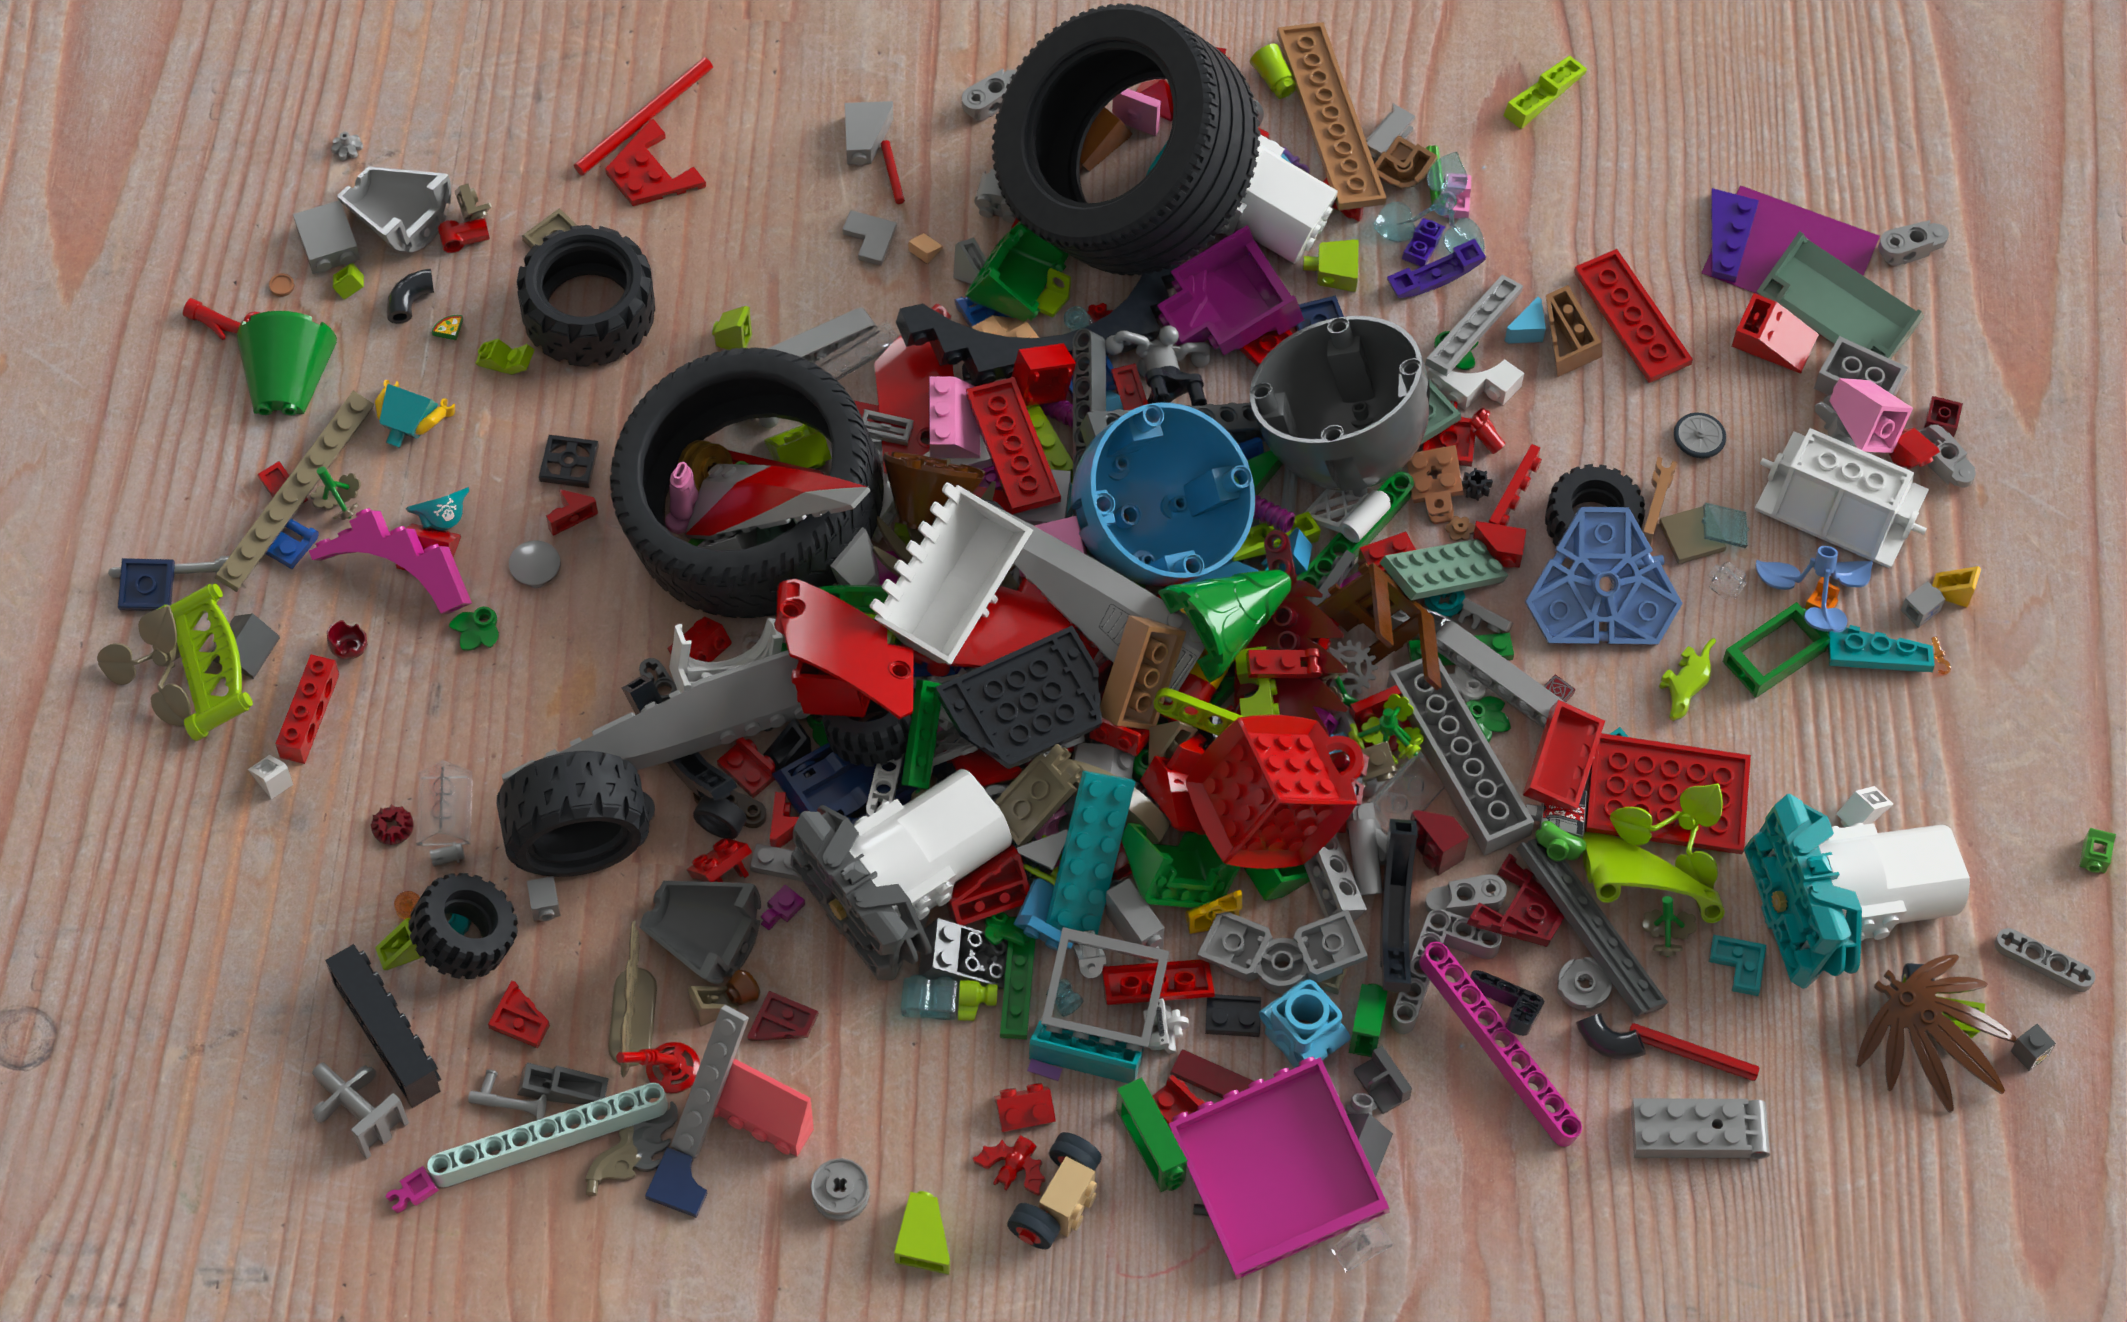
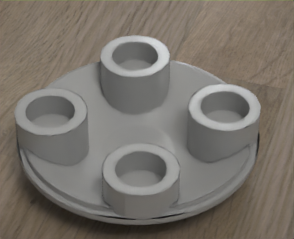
[509,540,561,588]

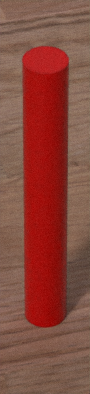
[880,140,905,204]

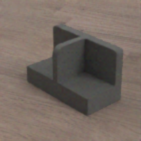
[1354,1045,1412,1114]

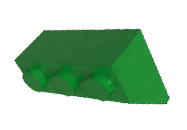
[1244,864,1310,901]

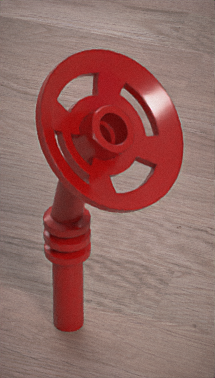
[616,1042,700,1093]

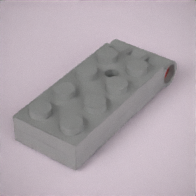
[1631,1098,1770,1159]

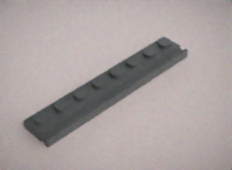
[1516,839,1668,1017]

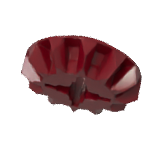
[370,804,414,845]

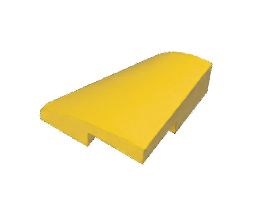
[1185,890,1242,934]

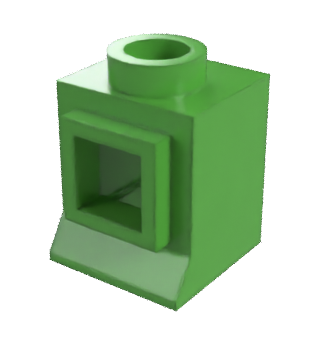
[2079,828,2116,873]

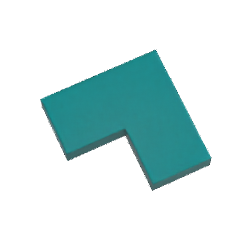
[1709,934,1767,996]

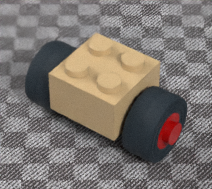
[1007,1132,1102,1250]

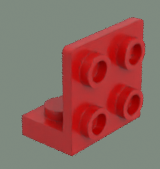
[1349,685,1413,752]

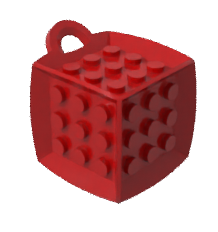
[1186,715,1364,869]

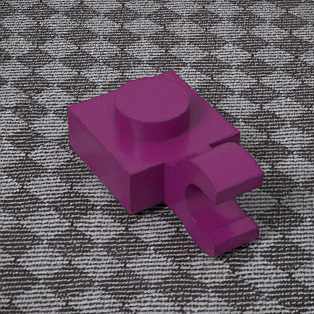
[761,884,805,930]

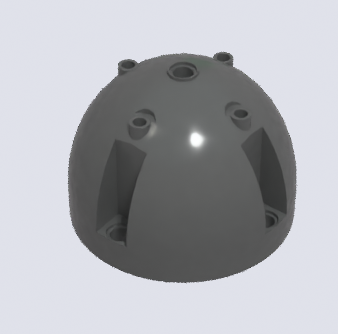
[1250,316,1430,497]

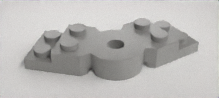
[1197,909,1368,994]

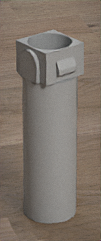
[1346,802,1383,896]

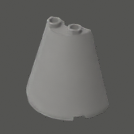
[337,166,451,252]

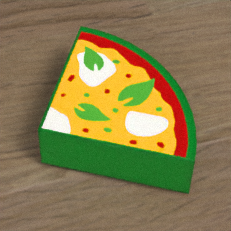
[432,315,463,340]

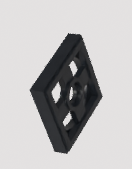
[539,435,599,488]

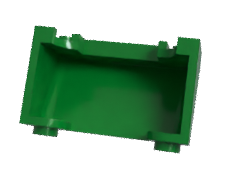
[965,221,1069,322]
[1122,823,1240,908]

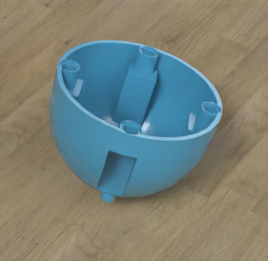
[1071,403,1255,586]

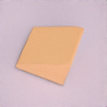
[908,233,943,264]

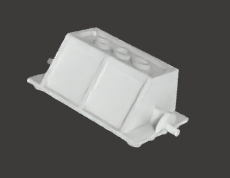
[1754,428,1929,569]

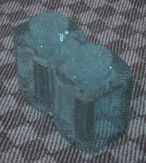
[901,975,958,1020]

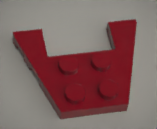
[1467,853,1565,947]

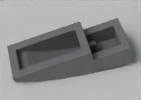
[517,1063,609,1105]

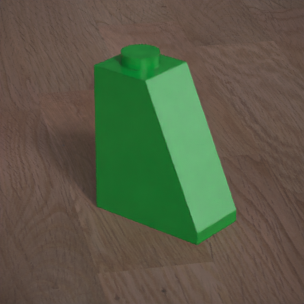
[1348,983,1388,1058]

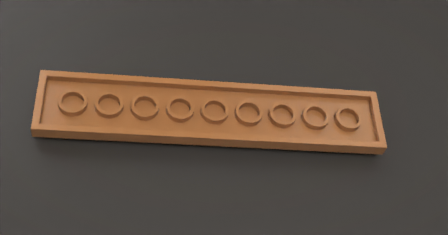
[1277,22,1386,210]

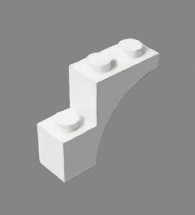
[1427,359,1524,410]

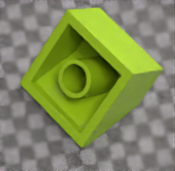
[764,424,832,468]

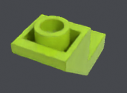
[475,338,535,375]

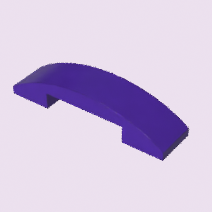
[1387,238,1486,298]

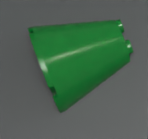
[237,311,337,416]

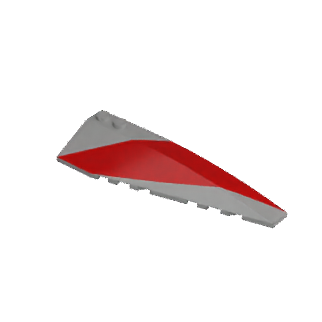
[685,464,870,540]

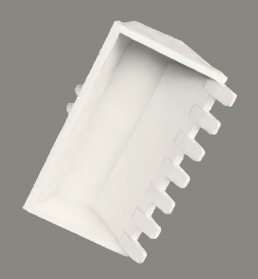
[870,482,1033,665]

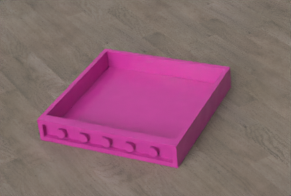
[1169,1057,1390,1280]

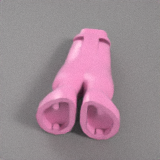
[665,462,699,534]

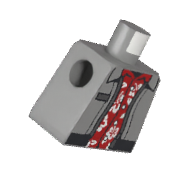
[1526,791,1587,838]

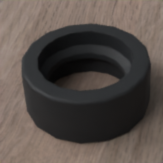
[693,795,746,839]

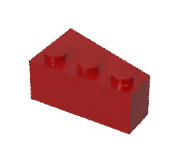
[946,844,1030,925]

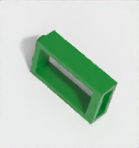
[1722,602,1831,698]
[1116,1077,1187,1192]

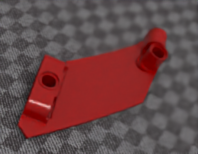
[874,304,954,474]
[901,578,1078,677]
[774,579,913,719]

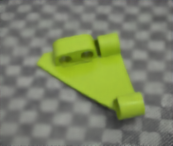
[1582,832,1725,923]

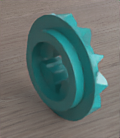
[1424,590,1465,618]

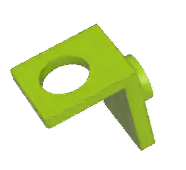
[1037,268,1071,317]

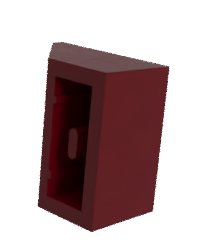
[1410,810,1469,876]

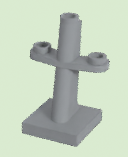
[312,1062,409,1159]

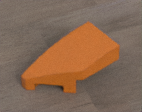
[1805,576,1840,610]

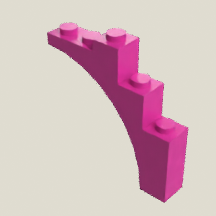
[309,508,472,614]

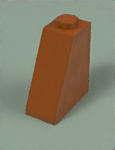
[1079,107,1132,172]

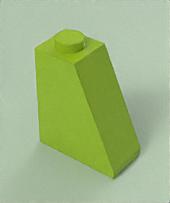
[894,1191,950,1275]

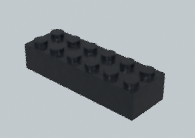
[325,944,441,1108]

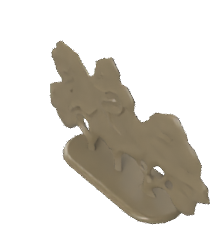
[608,920,657,1078]

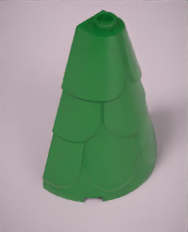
[1158,569,1291,683]

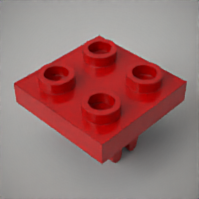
[686,838,752,882]

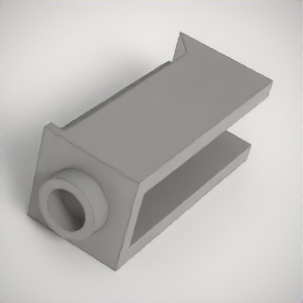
[1366,103,1415,164]

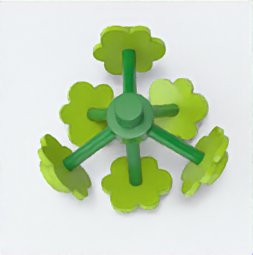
[1348,694,1424,764]

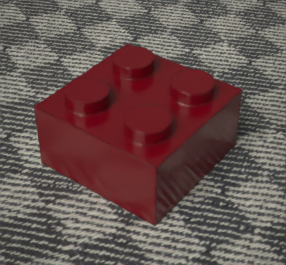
[1924,396,1963,437]

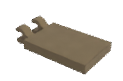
[994,744,1086,846]

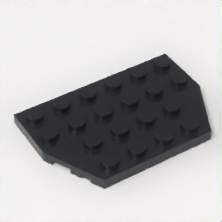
[934,626,1102,769]

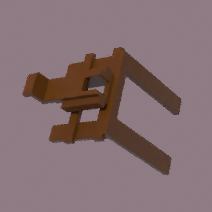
[1317,562,1442,691]

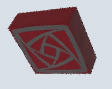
[1544,674,1575,702]

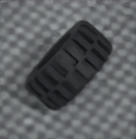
[1545,464,1645,547]
[821,684,916,767]
[408,873,518,979]

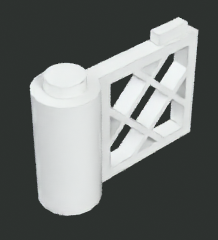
[1304,489,1391,543]

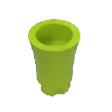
[1250,44,1296,99]

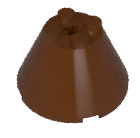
[883,452,985,530]

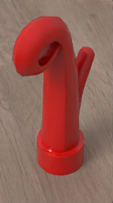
[183,298,260,340]

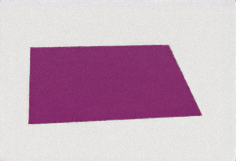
[1701,185,1880,295]

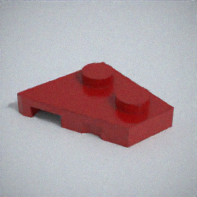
[488,980,550,1048]

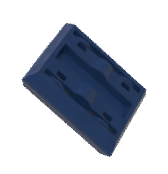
[772,715,918,826]

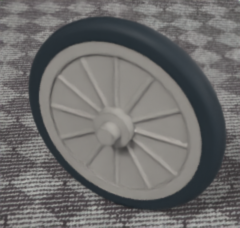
[1674,412,1726,458]

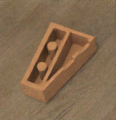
[1546,285,1602,377]

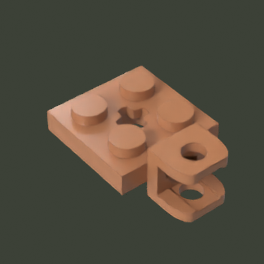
[1407,445,1464,524]

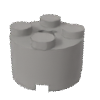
[974,169,1016,223]

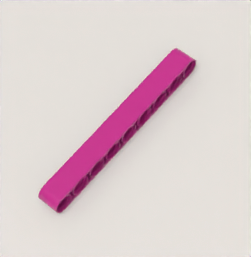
[1419,942,1582,1147]

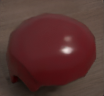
[327,620,368,659]

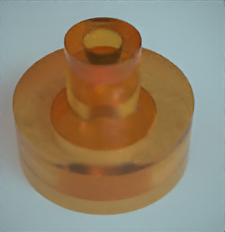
[394,891,420,919]

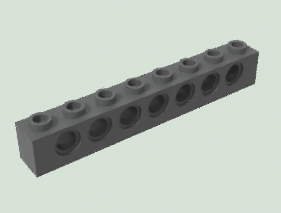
[1079,402,1265,448]

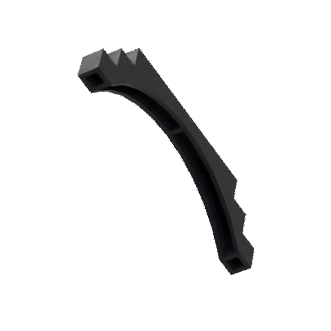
[896,264,1180,385]

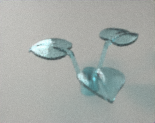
[1373,152,1485,254]

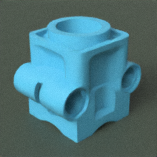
[1259,980,1351,1068]

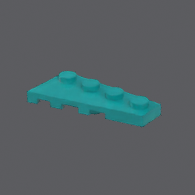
[1828,625,1934,672]

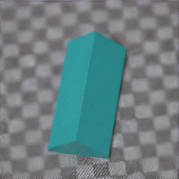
[1029,1020,1144,1083]

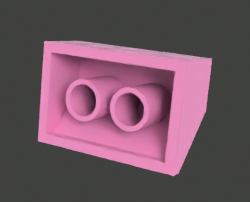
[929,377,980,458]

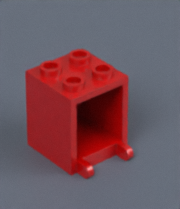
[791,660,870,717]

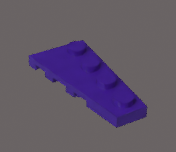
[1711,188,1759,282]

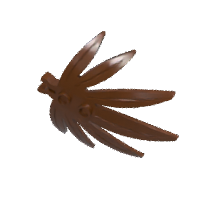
[1856,954,2017,1113]

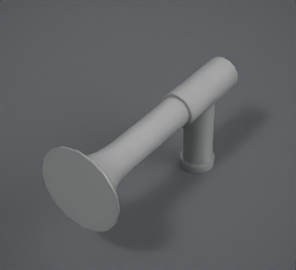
[468,1069,547,1120]

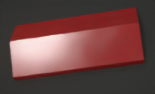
[1102,959,1215,1005]

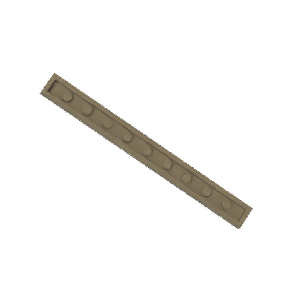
[215,391,374,592]

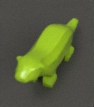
[1659,638,1716,721]

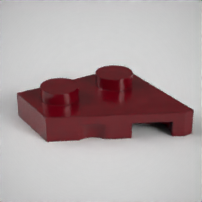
[747,991,819,1041]

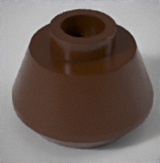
[725,970,760,1005]

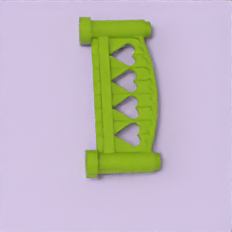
[156,583,253,741]

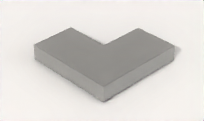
[843,210,897,266]

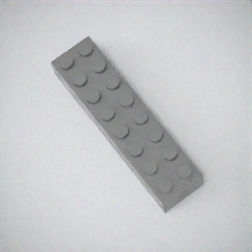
[1387,657,1534,855]

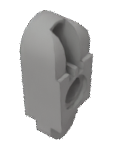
[962,69,1017,121]
[1878,220,1949,265]
[1919,425,1976,488]
[1425,874,1507,917]

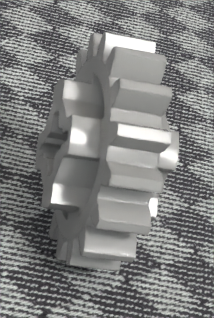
[1328,640,1378,696]

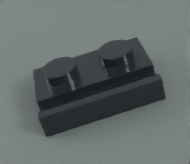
[1205,994,1261,1037]

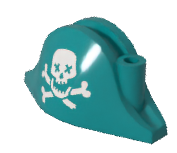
[406,487,470,531]

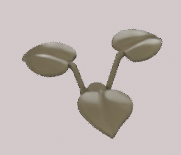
[97,605,191,726]

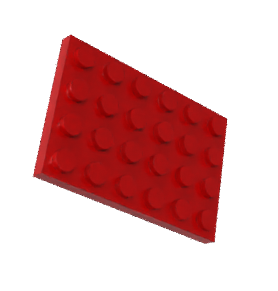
[1585,733,1751,855]

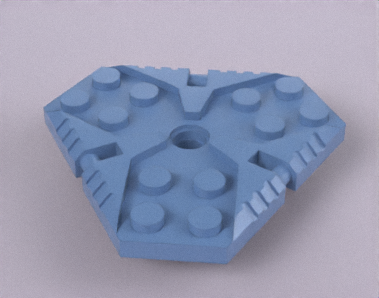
[1525,507,1683,644]

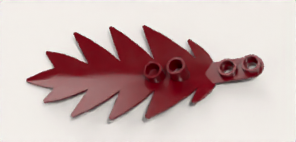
[1233,530,1348,737]

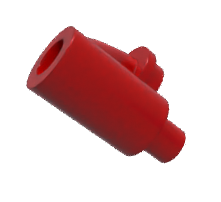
[1469,408,1505,454]

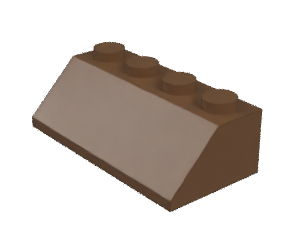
[1100,616,1187,730]

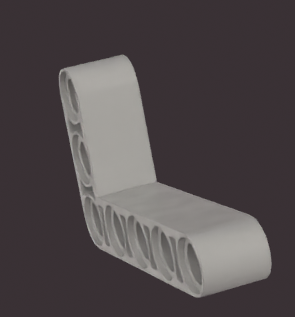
[1391,909,1502,1034]

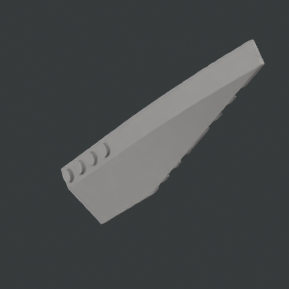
[502,650,810,783]

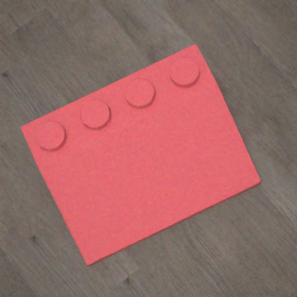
[713,1058,814,1156]

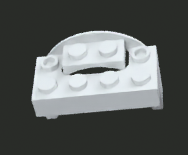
[669,618,783,693]

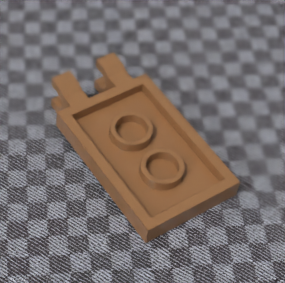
[1643,457,1677,546]

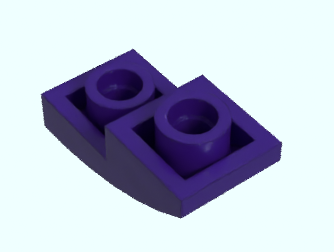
[1402,218,1445,267]

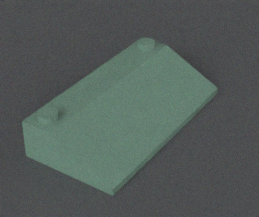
[1757,231,1924,359]

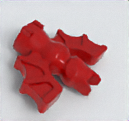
[973,1135,1046,1196]

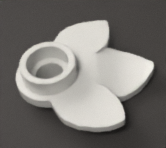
[1449,665,1487,702]

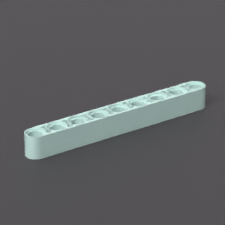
[427,1083,668,1187]

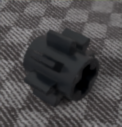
[1462,468,1493,501]

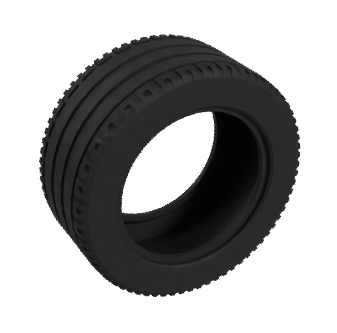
[992,3,1260,276]

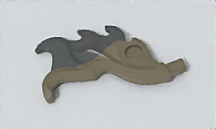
[585,1101,678,1196]

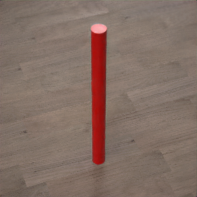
[574,57,713,176]

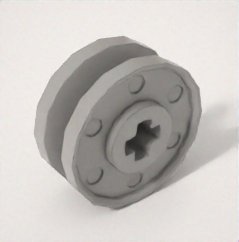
[811,1158,870,1222]

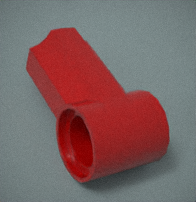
[438,218,490,253]

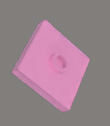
[1112,89,1161,136]

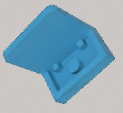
[1014,878,1073,951]

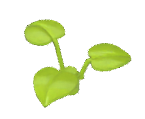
[1610,783,1723,889]

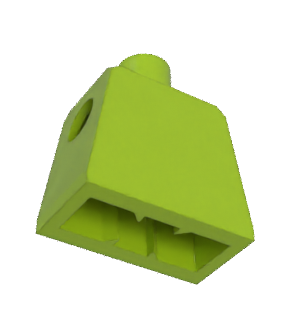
[1303,239,1359,292]

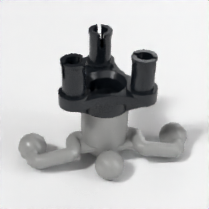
[1105,326,1211,406]

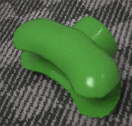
[1535,821,1587,861]

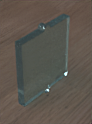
[1702,503,1749,548]

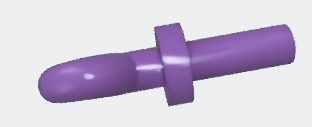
[1283,147,1310,174]

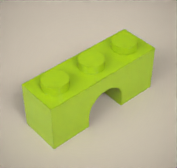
[1235,646,1280,717]

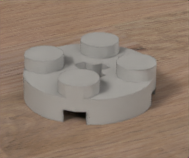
[1557,957,1612,1012]

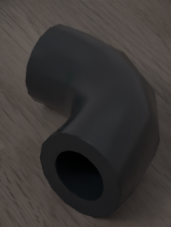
[387,269,434,324]
[1576,1013,1646,1060]

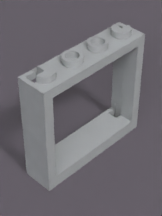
[1041,927,1169,1052]

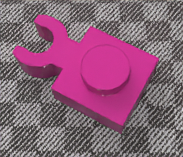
[385,1166,439,1213]

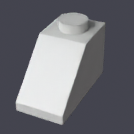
[1836,786,1893,827]

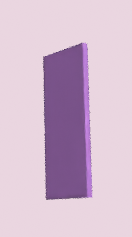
[1027,1059,1062,1081]

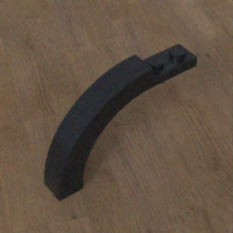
[622,675,737,801]
[1380,818,1417,993]

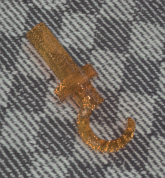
[1931,636,1951,675]

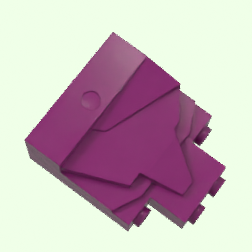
[1157,225,1304,356]

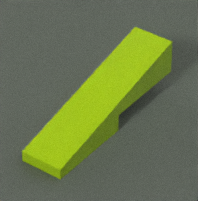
[1503,55,1587,129]
[1231,511,1321,562]

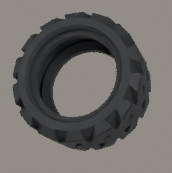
[517,225,656,367]
[496,751,650,877]

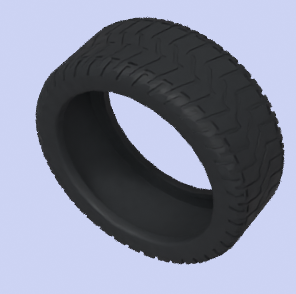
[610,347,884,618]

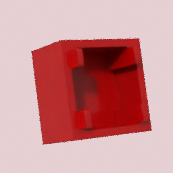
[1011,343,1076,406]

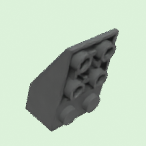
[918,918,1008,990]

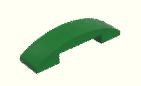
[819,585,889,613]

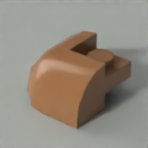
[1374,135,1438,189]

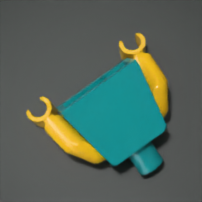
[375,380,455,448]

